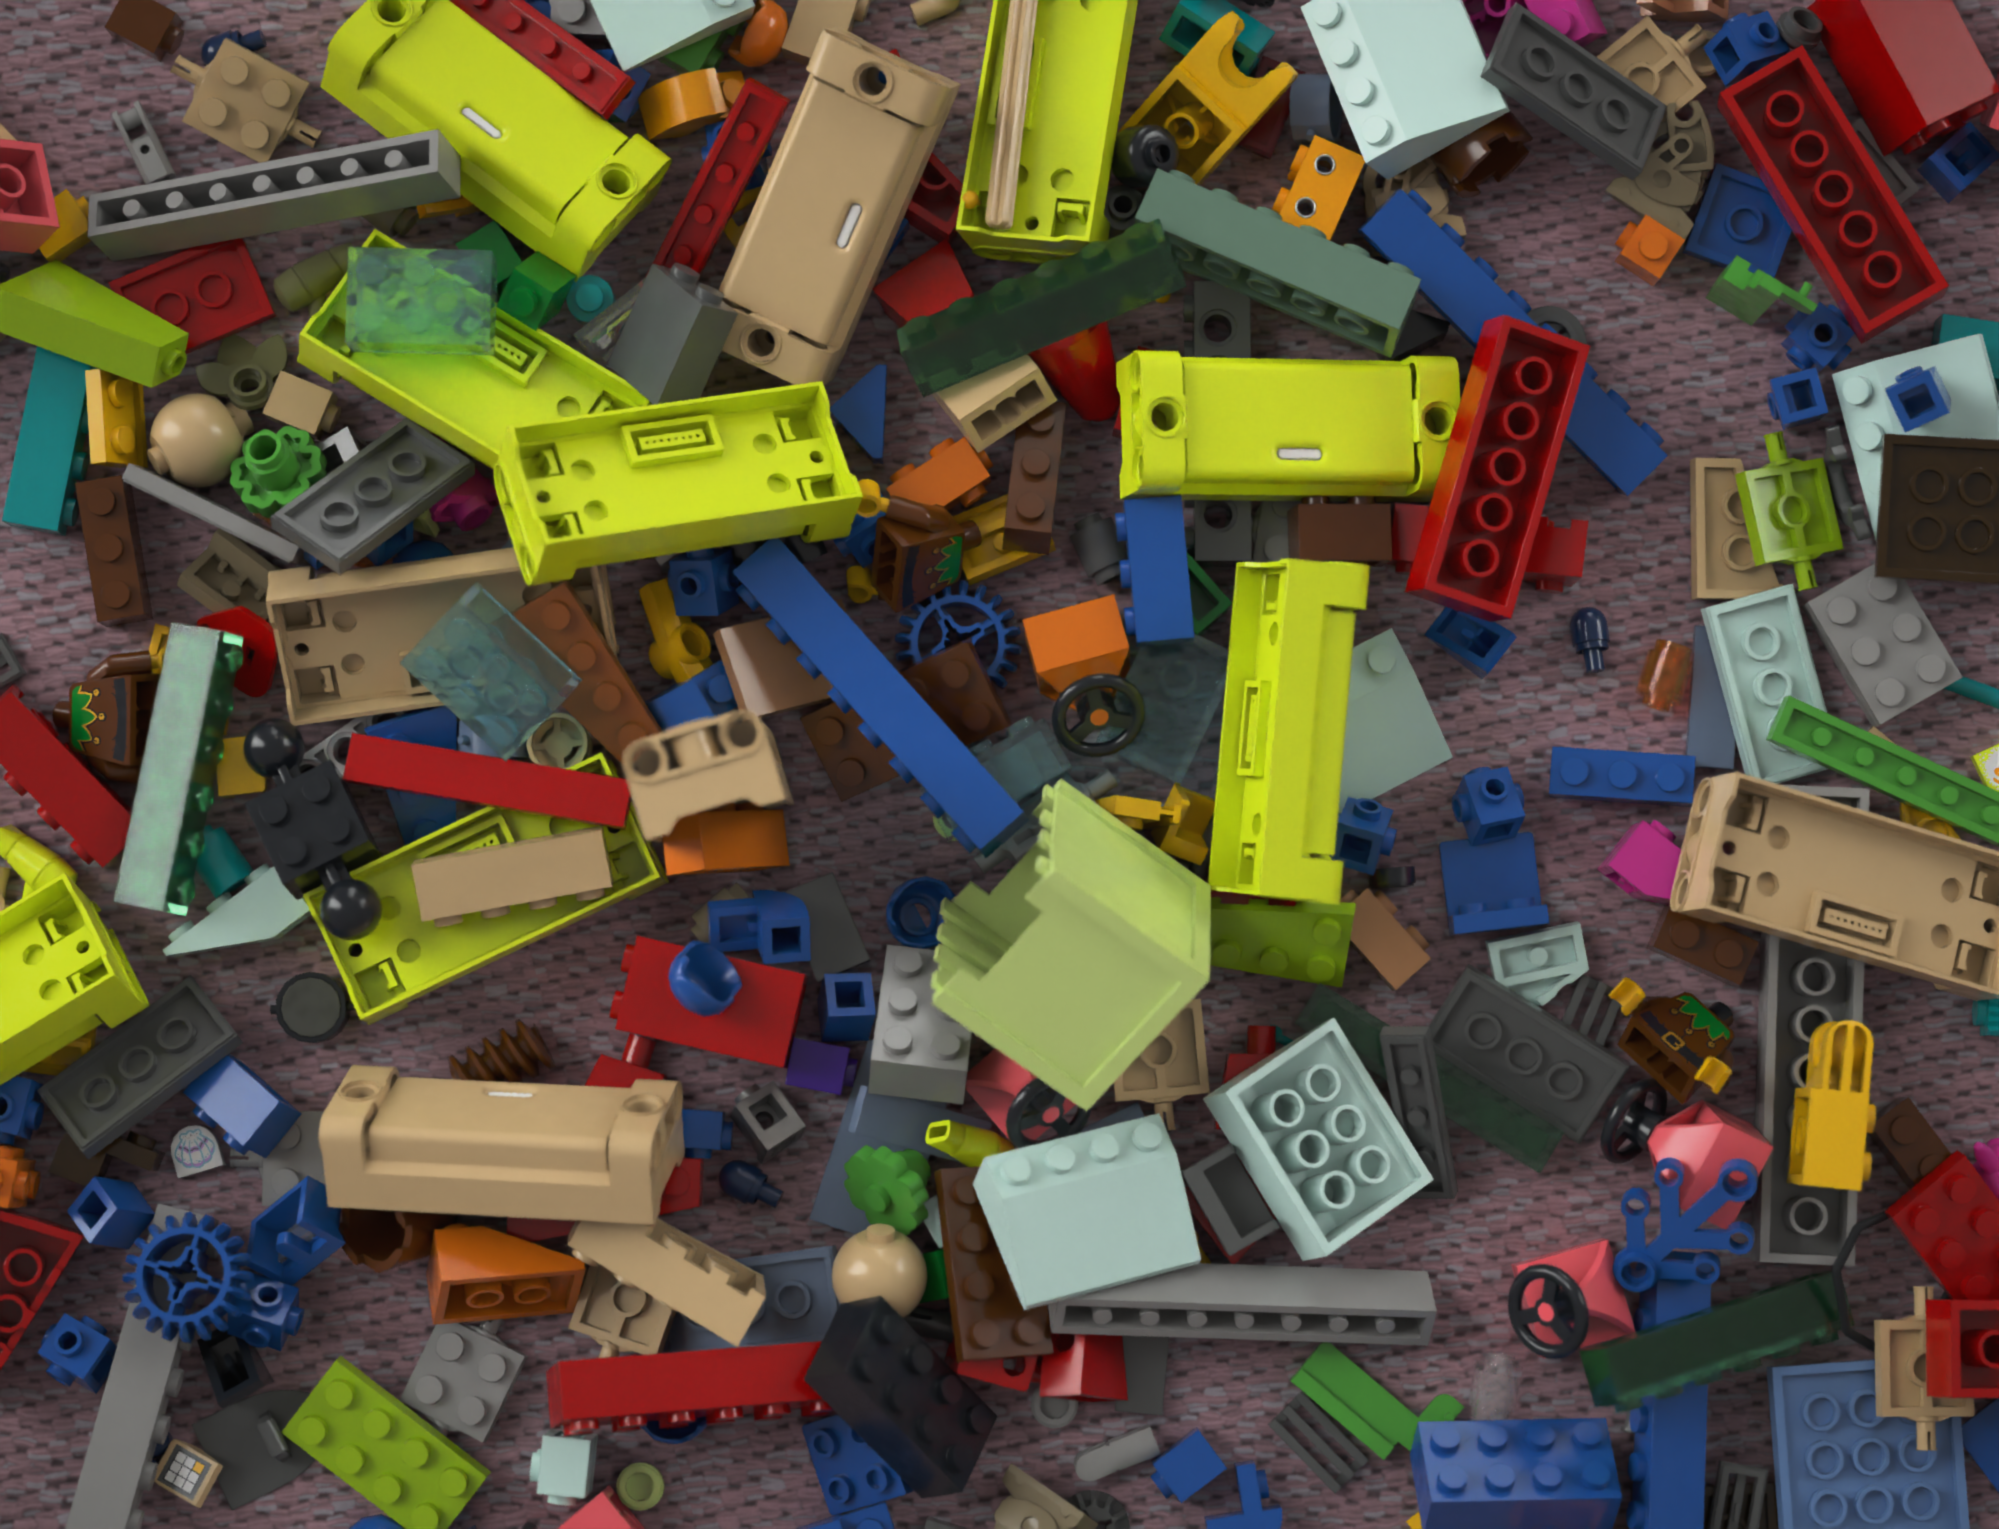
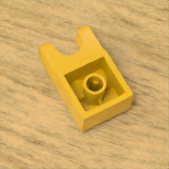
[1118,10,1298,186]
[1787,1020,1876,1191]

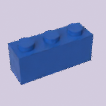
[1115,495,1194,647]
[1549,746,1696,807]

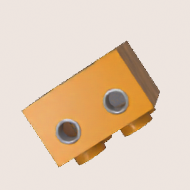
[1271,135,1365,241]

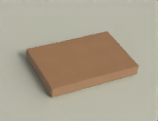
[713,599,847,722]

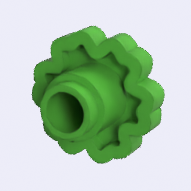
[230,425,327,518]
[844,1145,931,1236]

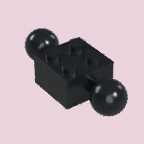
[243,718,382,941]

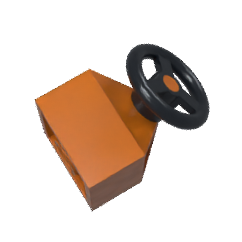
[1022,594,1146,757]

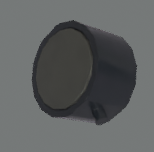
[270,972,356,1043]

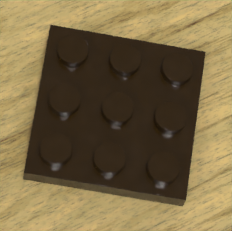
[1874,434,1999,585]

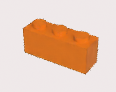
[662,802,790,876]

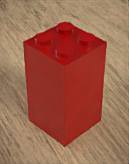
[1807,0,1999,157]
[609,936,809,1069]

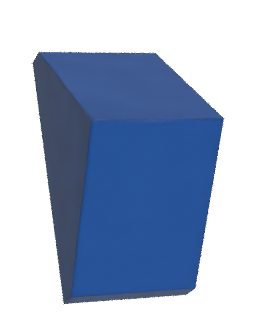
[1917,122,1999,203]
[830,364,887,464]
[1424,607,1517,680]

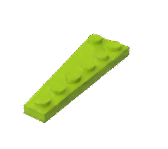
[1210,897,1356,988]

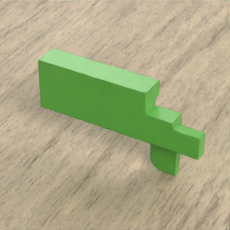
[1706,255,1818,326]
[1290,1342,1464,1460]

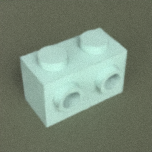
[530,1429,598,1506]

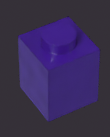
[785,1038,858,1095]

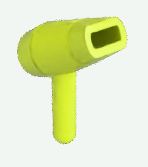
[0,824,78,898]
[925,1120,1015,1167]

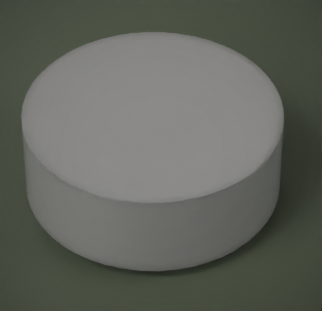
[1031,1385,1078,1428]

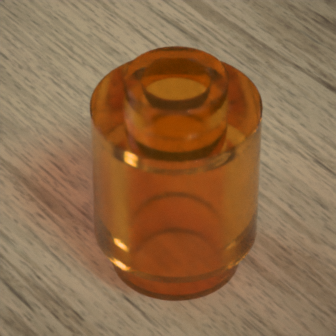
[1635,639,1694,712]

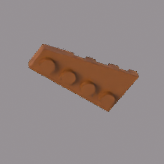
[484,580,663,764]

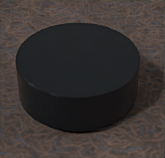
[1368,866,1416,889]

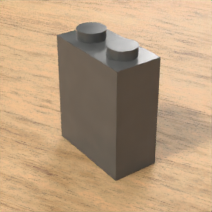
[607,263,738,405]

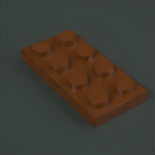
[800,638,1011,802]
[934,1166,1053,1363]

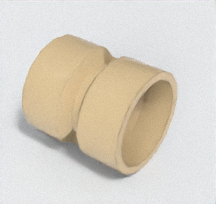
[526,712,593,769]

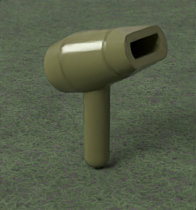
[273,242,358,320]

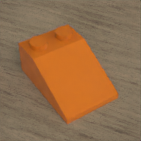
[426,1224,585,1325]

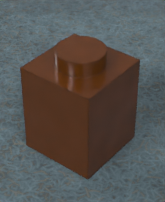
[105,0,184,62]

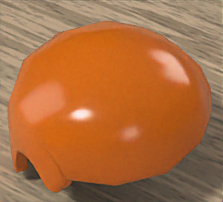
[728,0,789,67]

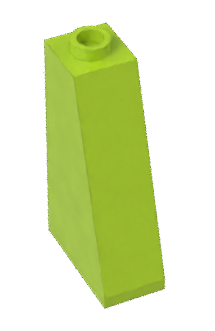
[0,259,189,388]

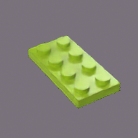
[281,1355,491,1529]

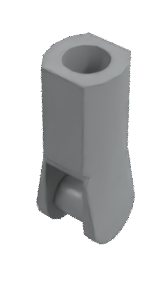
[112,100,176,184]
[1074,1424,1161,1482]

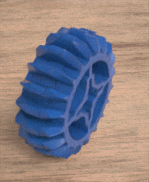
[895,580,1022,689]
[122,1212,254,1344]

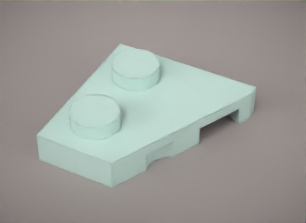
[1485,921,1589,1006]

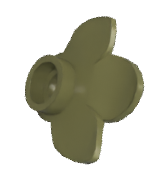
[195,334,288,410]

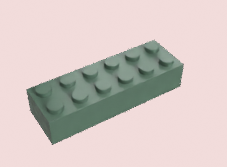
[1131,168,1421,358]

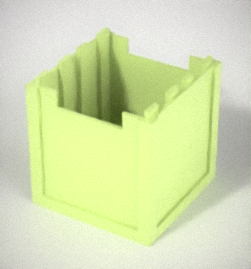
[931,778,1211,1112]

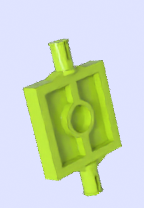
[1735,431,1844,592]

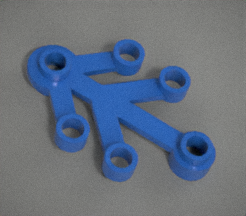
[1613,1157,1758,1292]

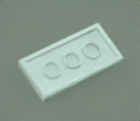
[1701,584,1828,784]

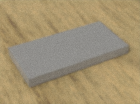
[122,463,309,566]

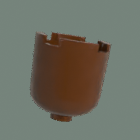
[1429,111,1533,198]
[339,1208,458,1273]

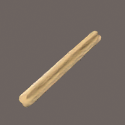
[985,0,1038,229]

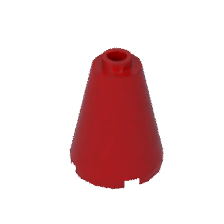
[1014,288,1120,422]

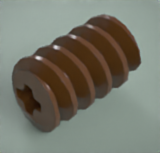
[448,1019,556,1083]

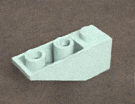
[162,863,312,957]

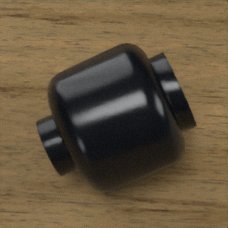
[1111,124,1179,188]

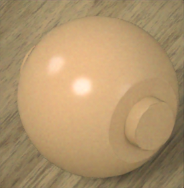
[147,393,254,487]
[832,1224,927,1318]

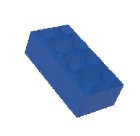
[1410,1418,1622,1529]

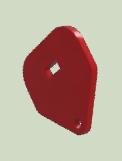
[197,606,278,697]

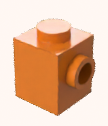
[1615,215,1685,286]

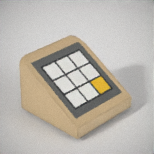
[154,1439,223,1508]

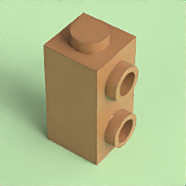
[1340,888,1431,991]

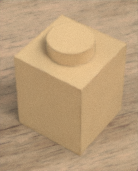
[262,370,341,441]

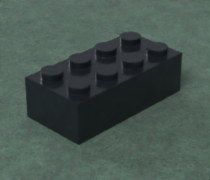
[804,1296,998,1499]

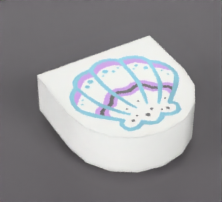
[171,1125,226,1178]

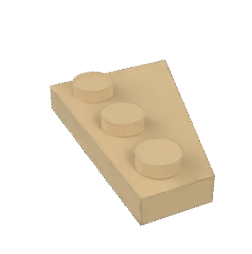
[1690,458,1783,601]

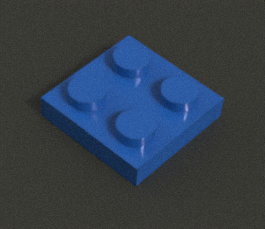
[1682,163,1792,278]

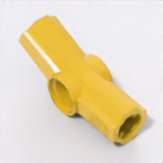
[639,578,713,683]

